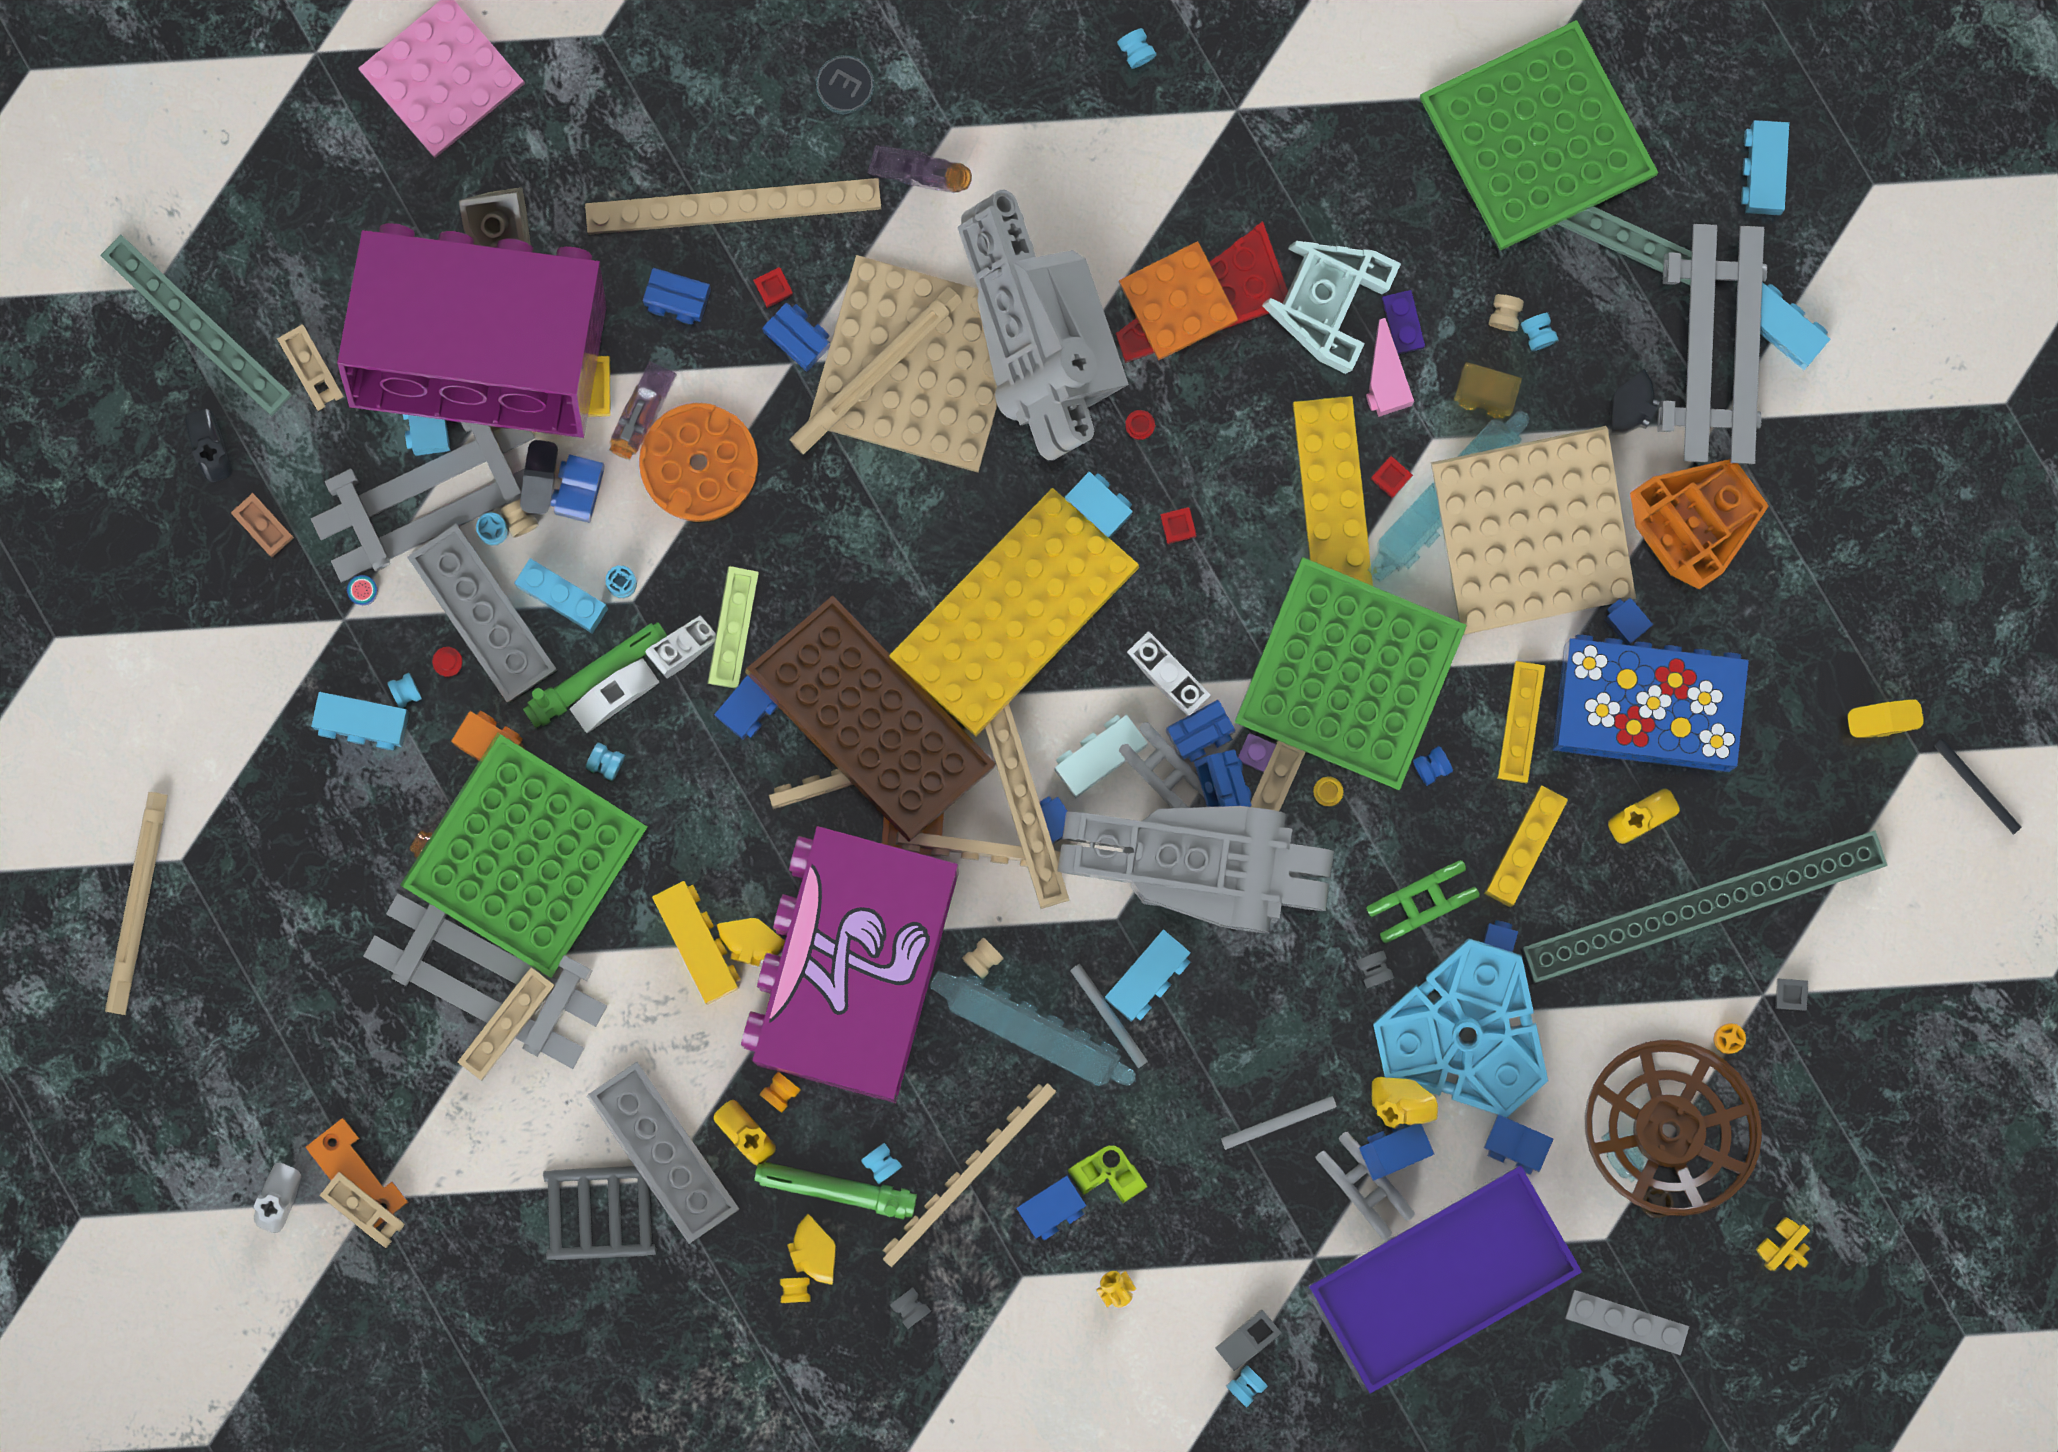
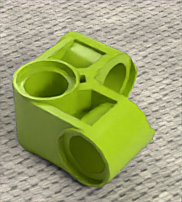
[1067,1146,1147,1203]

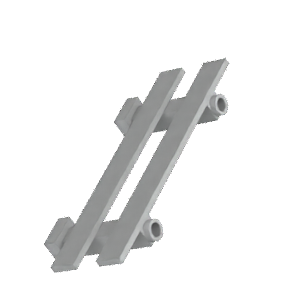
[1657,224,1767,464]
[311,422,535,583]
[363,893,607,1069]

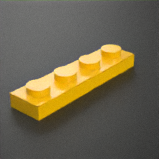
[1497,661,1545,783]

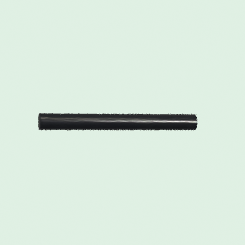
[1934,738,2022,835]

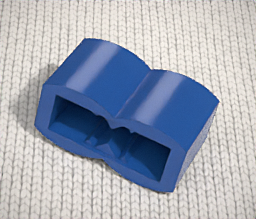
[550,455,605,523]
[1483,1115,1554,1175]

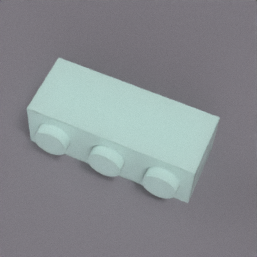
[1054,714,1148,799]

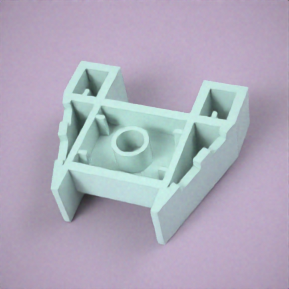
[1262,241,1401,374]

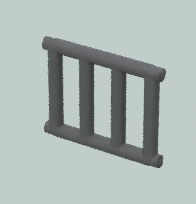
[543,1166,657,1260]

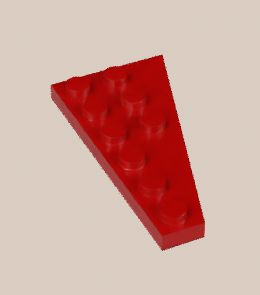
[1115,221,1288,363]

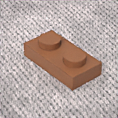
[231,493,294,557]

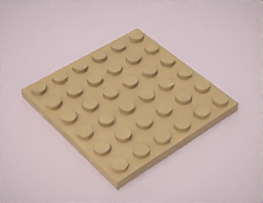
[809,255,998,473]
[1431,426,1636,635]

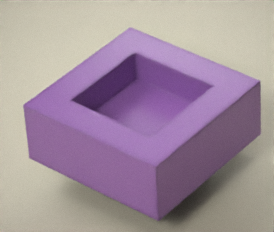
[1238,733,1276,773]

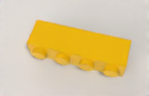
[1484,786,1568,907]
[652,881,741,1005]

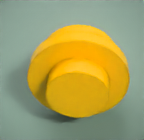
[1313,777,1343,807]

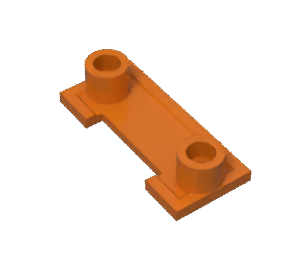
[305,1118,408,1228]

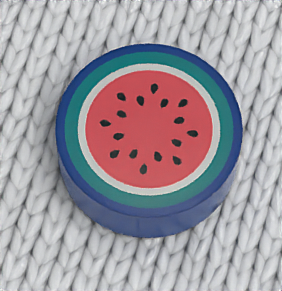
[347,575,378,606]

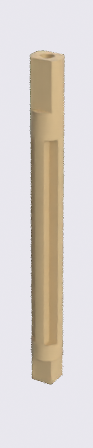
[789,286,963,454]
[105,792,168,1015]

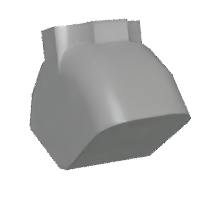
[253,1163,301,1233]

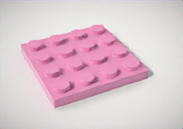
[358,0,525,158]

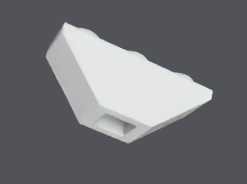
[645,615,716,679]
[1127,631,1211,716]
[570,658,660,733]

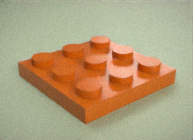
[1119,241,1238,360]

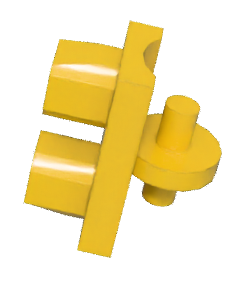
[1756,1217,1810,1271]

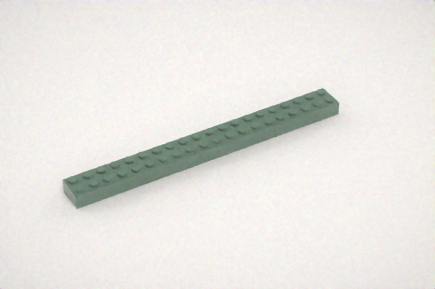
[1521,830,1888,984]

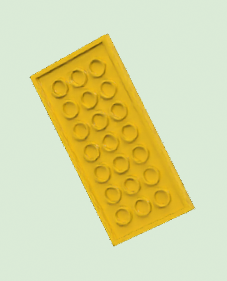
[889,488,1139,736]

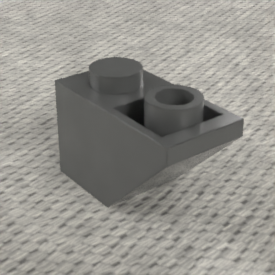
[1215,1310,1281,1371]

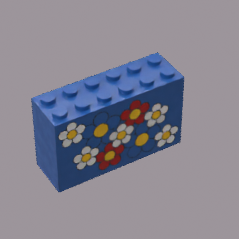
[1552,635,1749,772]

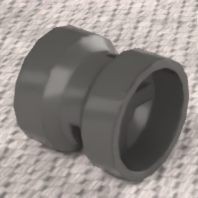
[1356,950,1394,989]
[890,1288,931,1329]

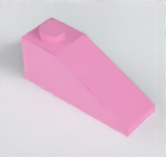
[1366,318,1414,417]

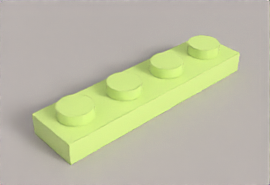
[707,566,758,689]

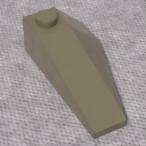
[459,187,531,248]

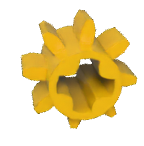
[1096,1271,1136,1308]

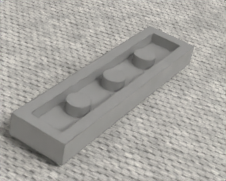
[1565,1290,1689,1355]

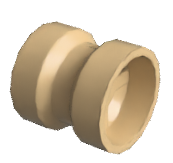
[1489,294,1524,331]
[500,499,539,538]
[962,938,1004,979]

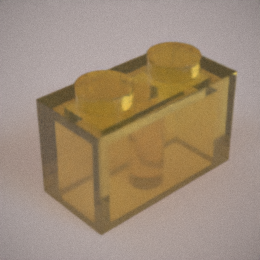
[1454,362,1522,419]

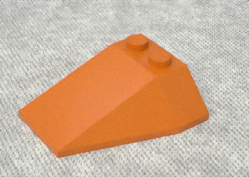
[1630,459,1769,589]

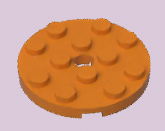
[639,403,758,522]

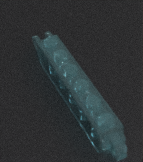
[1368,411,1530,582]
[930,971,1136,1087]

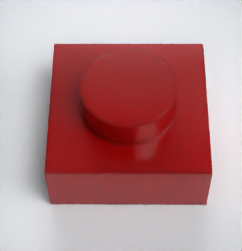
[754,267,793,308]
[1371,456,1413,498]
[1160,507,1196,544]

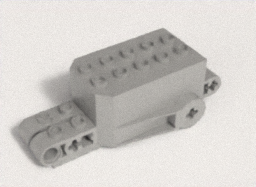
[957,190,1129,460]
[1057,806,1334,933]

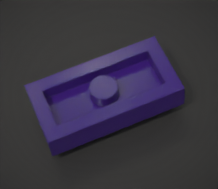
[1382,290,1425,355]

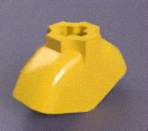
[1848,699,1923,737]
[1608,788,1679,844]
[716,918,785,967]
[1371,1077,1438,1129]
[714,1100,776,1165]
[787,1214,836,1285]

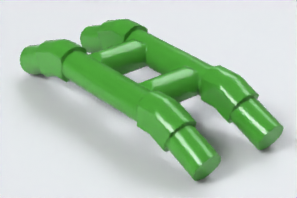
[1367,860,1479,943]

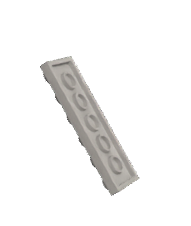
[407,524,557,704]
[587,1062,739,1244]

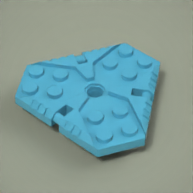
[1373,938,1548,1117]

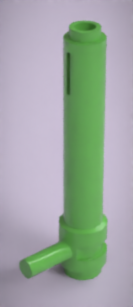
[523,622,667,728]
[754,1162,917,1219]

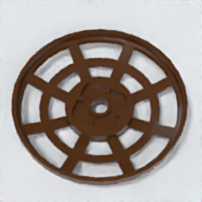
[1584,1040,1762,1216]

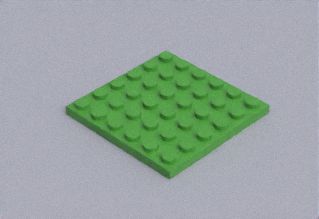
[1419,20,1658,251]
[1234,557,1467,790]
[400,733,647,978]

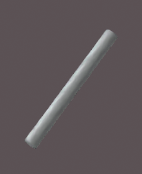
[1070,964,1148,1068]
[1221,1096,1337,1150]

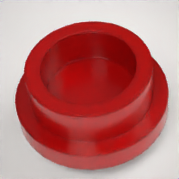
[1125,410,1155,440]
[432,647,463,677]

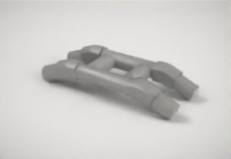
[1119,722,1204,808]
[1316,1132,1415,1240]

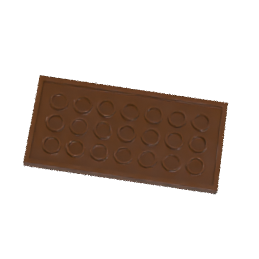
[745,596,996,842]

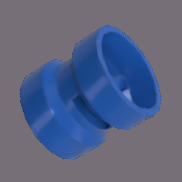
[1413,746,1453,786]

